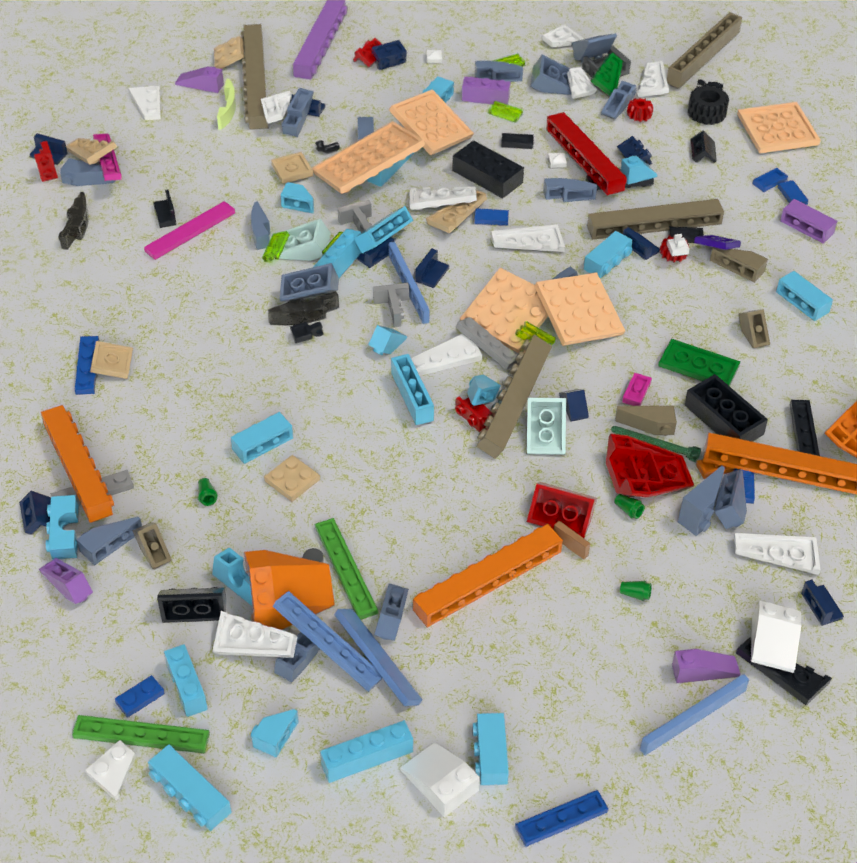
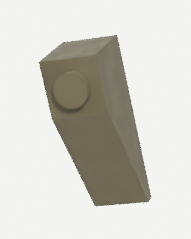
[710,247,768,283]
[615,405,677,436]

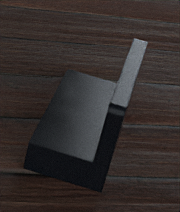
[690,130,717,163]
[153,189,177,228]

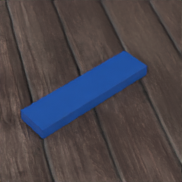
[515,790,609,847]

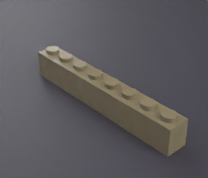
[667,12,743,88]
[587,199,724,240]
[476,335,552,459]

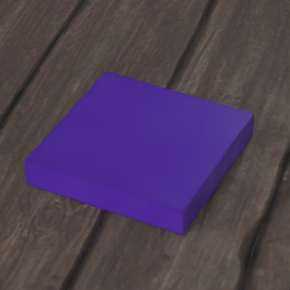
[694,235,741,250]

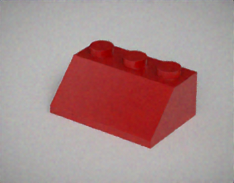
[527,482,597,538]

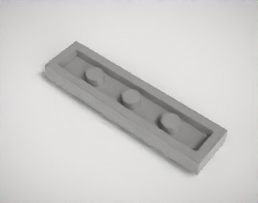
[456,317,517,370]
[50,470,134,506]

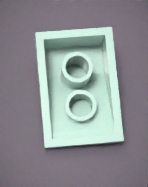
[272,218,331,261]
[527,398,566,455]

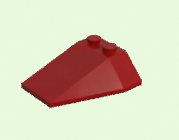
[606,434,694,497]

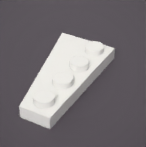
[409,187,477,210]
[491,224,565,252]
[411,334,482,376]
[734,533,821,575]
[212,611,297,658]

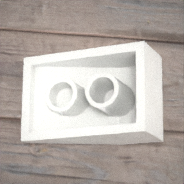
[751,600,801,673]
[400,742,480,817]

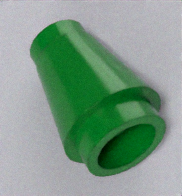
[198,478,218,506]
[614,494,645,519]
[620,581,652,601]

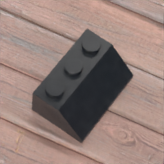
[157,587,227,623]

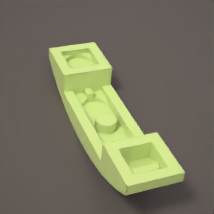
[217,79,236,130]

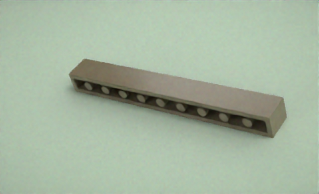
[241,24,268,130]

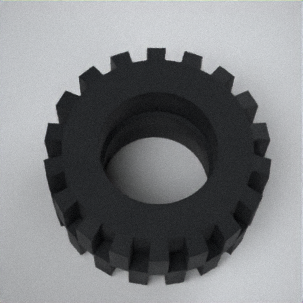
[687,86,729,125]

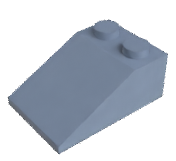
[571,33,617,62]
[531,54,572,95]
[678,466,725,536]

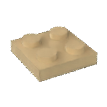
[214,35,244,69]
[271,152,313,184]
[90,341,133,379]
[264,455,320,502]

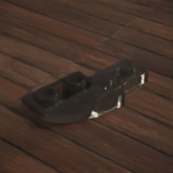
[58,192,89,250]
[268,291,339,326]

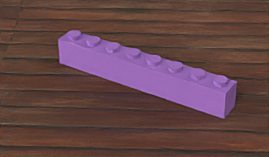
[293,0,348,80]

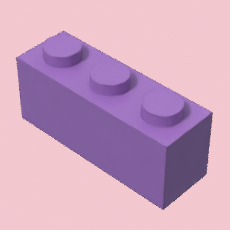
[462,77,511,106]
[780,199,837,244]

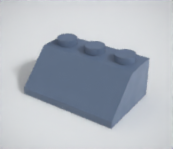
[280,263,339,302]

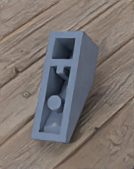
[60,158,116,186]
[714,469,747,529]
[76,517,142,566]
[374,583,409,641]

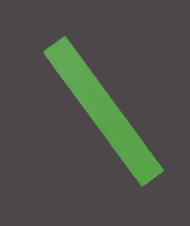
[315,518,378,620]
[72,715,210,754]

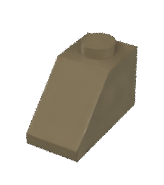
[738,309,771,348]
[132,522,172,569]

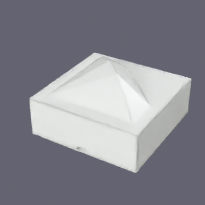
[427,50,442,64]
[548,153,567,168]

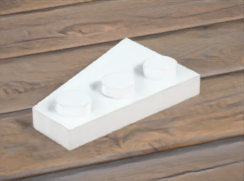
[638,61,669,98]
[128,86,161,120]

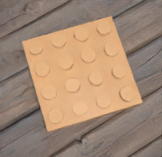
[389,89,474,155]
[737,102,820,153]
[460,268,548,353]
[534,273,625,346]

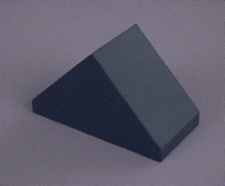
[559,389,589,422]

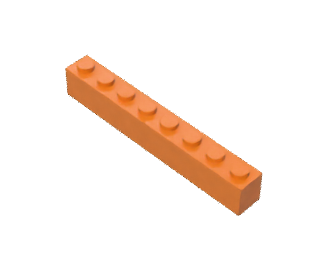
[41,405,114,523]
[703,432,857,495]
[413,524,563,628]

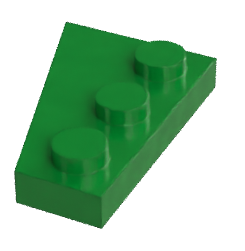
[590,52,623,96]

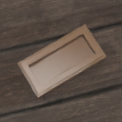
[554,521,590,559]

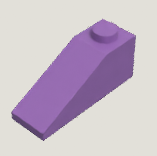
[175,66,224,93]
[39,558,93,604]
[672,649,741,683]

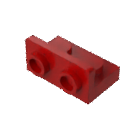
[353,38,382,67]
[34,141,58,182]
[455,396,492,432]

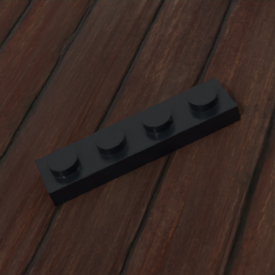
[790,400,820,456]

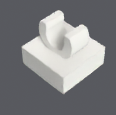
[667,234,689,256]

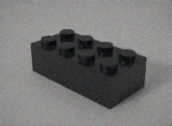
[452,140,524,199]
[684,374,768,442]

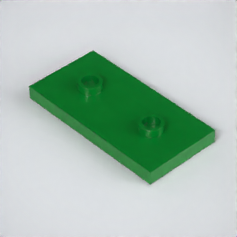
[658,338,741,386]

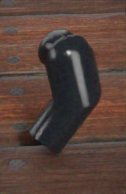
[315,140,340,153]

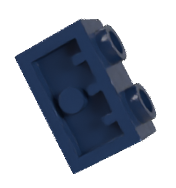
[372,40,407,70]
[617,136,652,165]

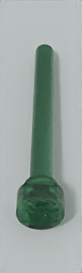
[611,426,701,462]

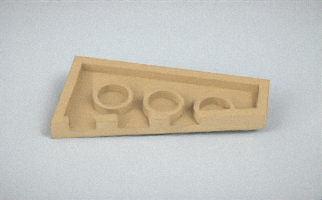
[66,138,117,165]
[426,190,487,233]

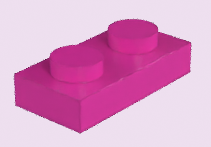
[622,373,652,406]

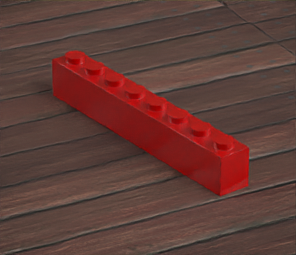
[546,112,627,195]

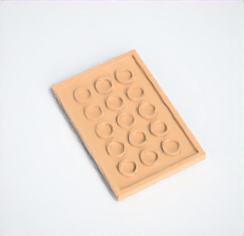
[312,121,425,194]

